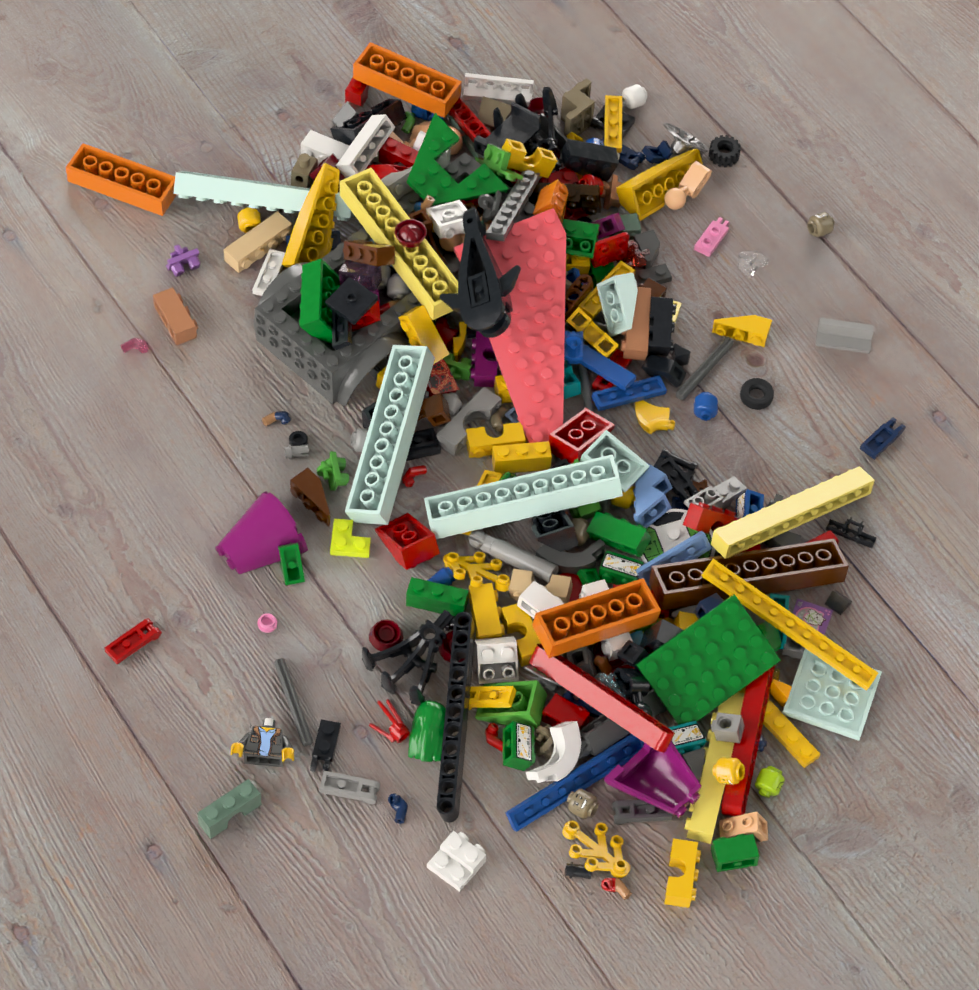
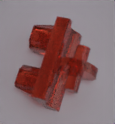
[616,240,650,269]

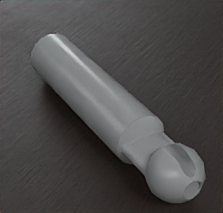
[468,530,559,583]

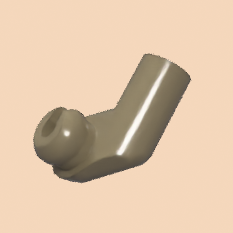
[490,407,507,432]

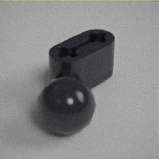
[613,667,652,716]

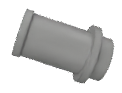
[284,444,309,460]

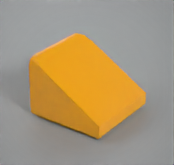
[770,679,792,707]

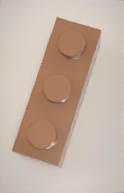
[153,287,198,345]

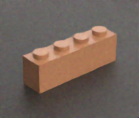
[620,287,651,361]

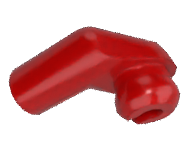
[485,723,503,752]

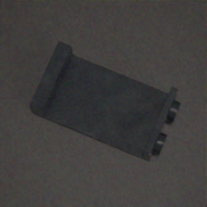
[474,102,541,156]

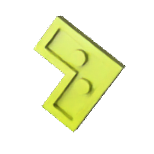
[330,518,371,558]

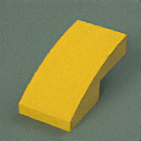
[452,322,467,362]

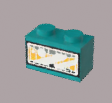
[668,721,707,755]

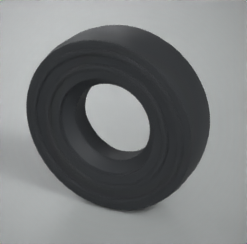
[740,378,774,410]

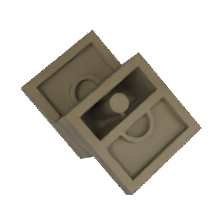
[561,78,595,138]

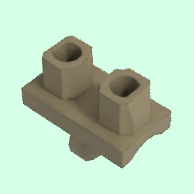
[535,722,563,760]

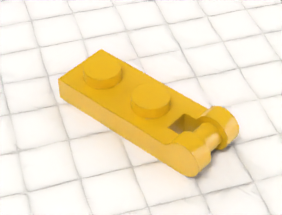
[469,686,517,710]

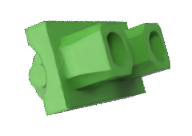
[444,353,471,381]
[316,451,349,491]

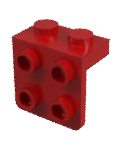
[590,232,629,268]

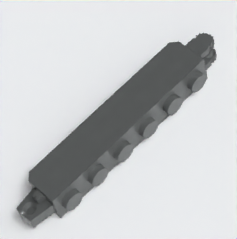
[578,685,667,759]

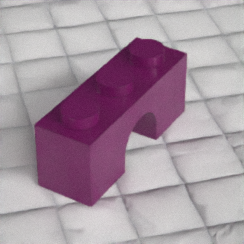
[471,331,497,387]

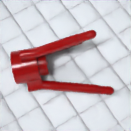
[369,699,410,743]

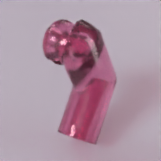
[120,337,149,353]

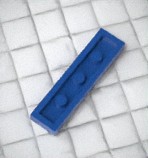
[591,375,667,411]

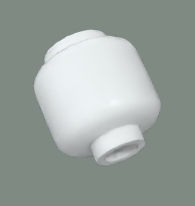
[622,84,648,109]

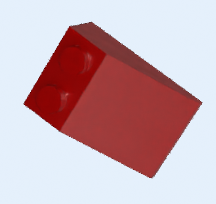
[549,408,615,464]
[375,513,440,570]

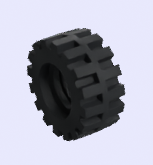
[709,135,741,168]

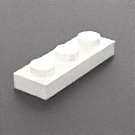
[252,249,285,296]

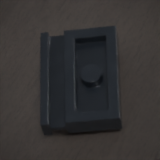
[406,428,441,461]

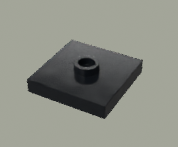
[325,277,379,325]

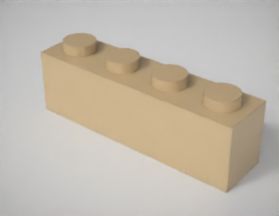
[224,211,292,273]

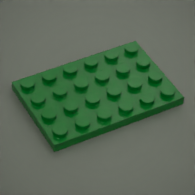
[636,594,781,725]

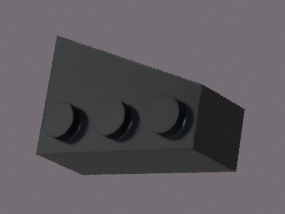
[561,139,619,182]
[647,297,676,356]

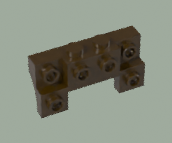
[529,182,602,215]

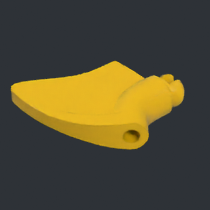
[635,400,675,434]

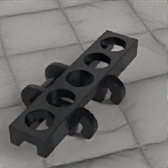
[826,517,876,548]

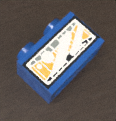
[735,489,764,519]

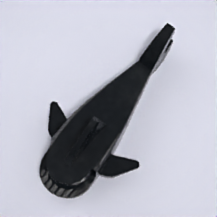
[440,207,521,338]

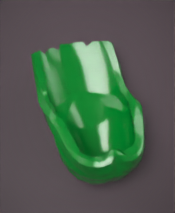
[408,700,446,762]

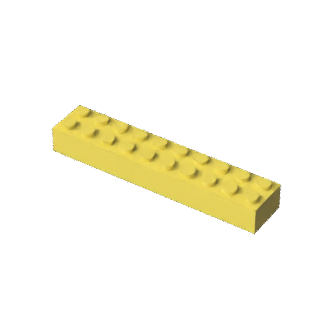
[340,168,458,320]

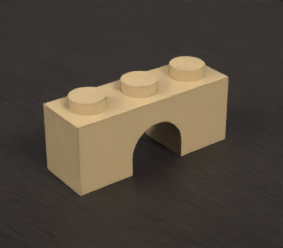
[509,569,573,604]

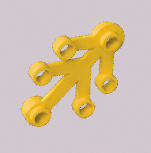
[443,551,511,592]
[562,820,630,878]

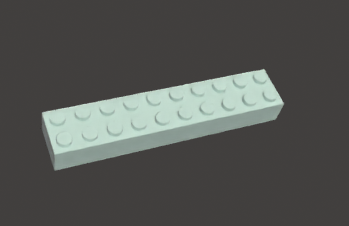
[173,171,355,221]
[345,345,435,525]
[424,455,623,539]

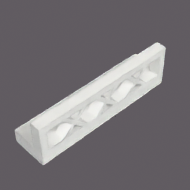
[463,73,534,107]

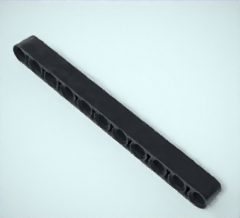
[437,612,476,822]

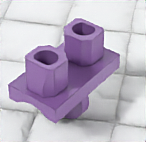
[166,245,200,277]

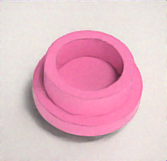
[257,613,277,633]

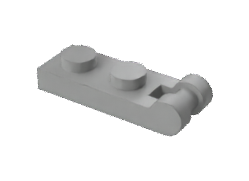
[319,771,380,805]

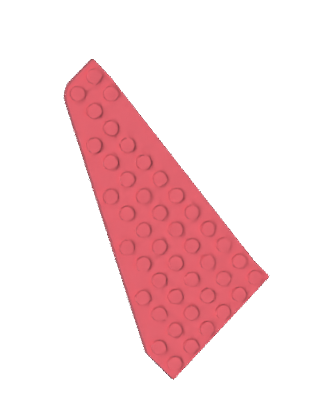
[454,208,566,443]

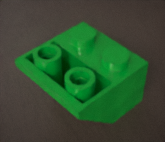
[562,219,599,258]

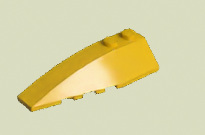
[616,148,703,221]
[282,163,340,268]

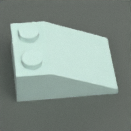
[596,273,638,337]
[580,430,650,492]

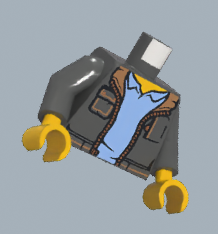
[230,718,294,767]

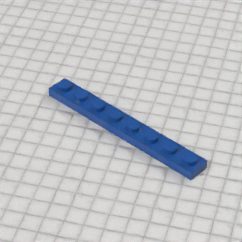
[505,734,644,832]

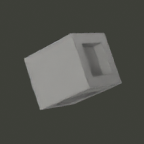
[711,712,745,743]

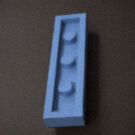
[635,531,712,586]

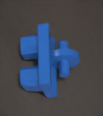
[564,331,583,364]

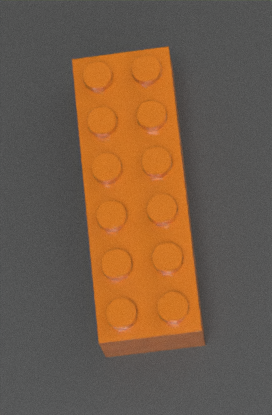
[353,42,462,118]
[66,143,177,216]
[532,578,661,658]

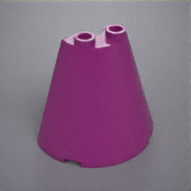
[215,491,308,574]
[604,742,701,818]

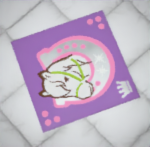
[793,599,833,635]

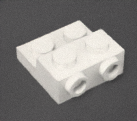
[426,200,467,239]
[427,831,486,892]

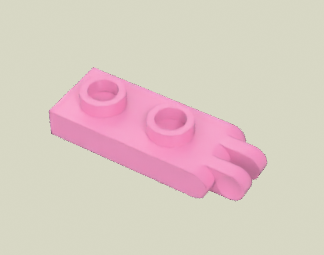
[694,217,729,257]

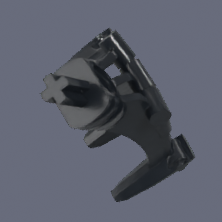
[493,87,562,171]
[362,610,454,706]

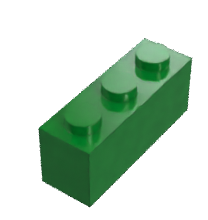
[586,512,651,558]
[406,577,469,616]

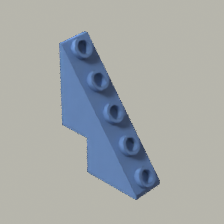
[633,462,672,528]

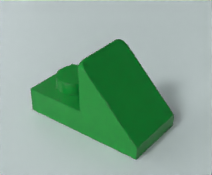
[278,543,305,586]

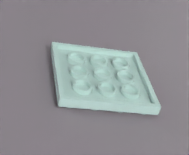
[782,648,882,741]

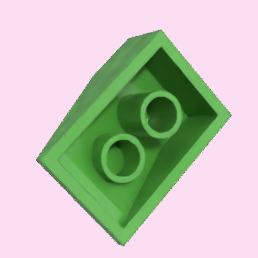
[475,680,547,728]

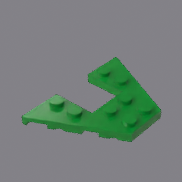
[407,113,509,207]

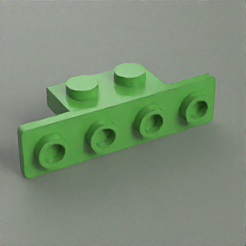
[475,144,523,181]

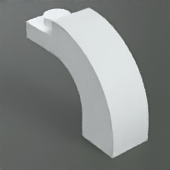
[526,721,581,783]

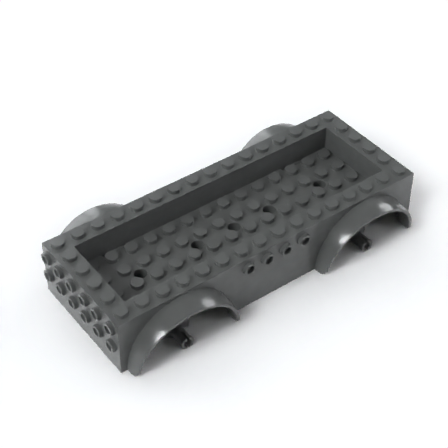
[254,153,535,406]

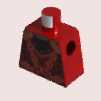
[426,358,459,397]

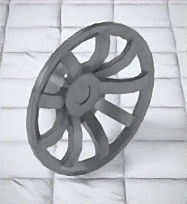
[663,122,709,155]

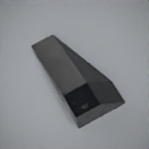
[532,510,578,552]

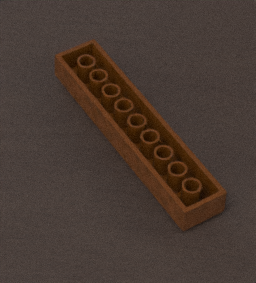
[649,538,849,610]

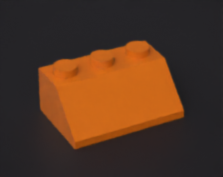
[533,179,568,224]

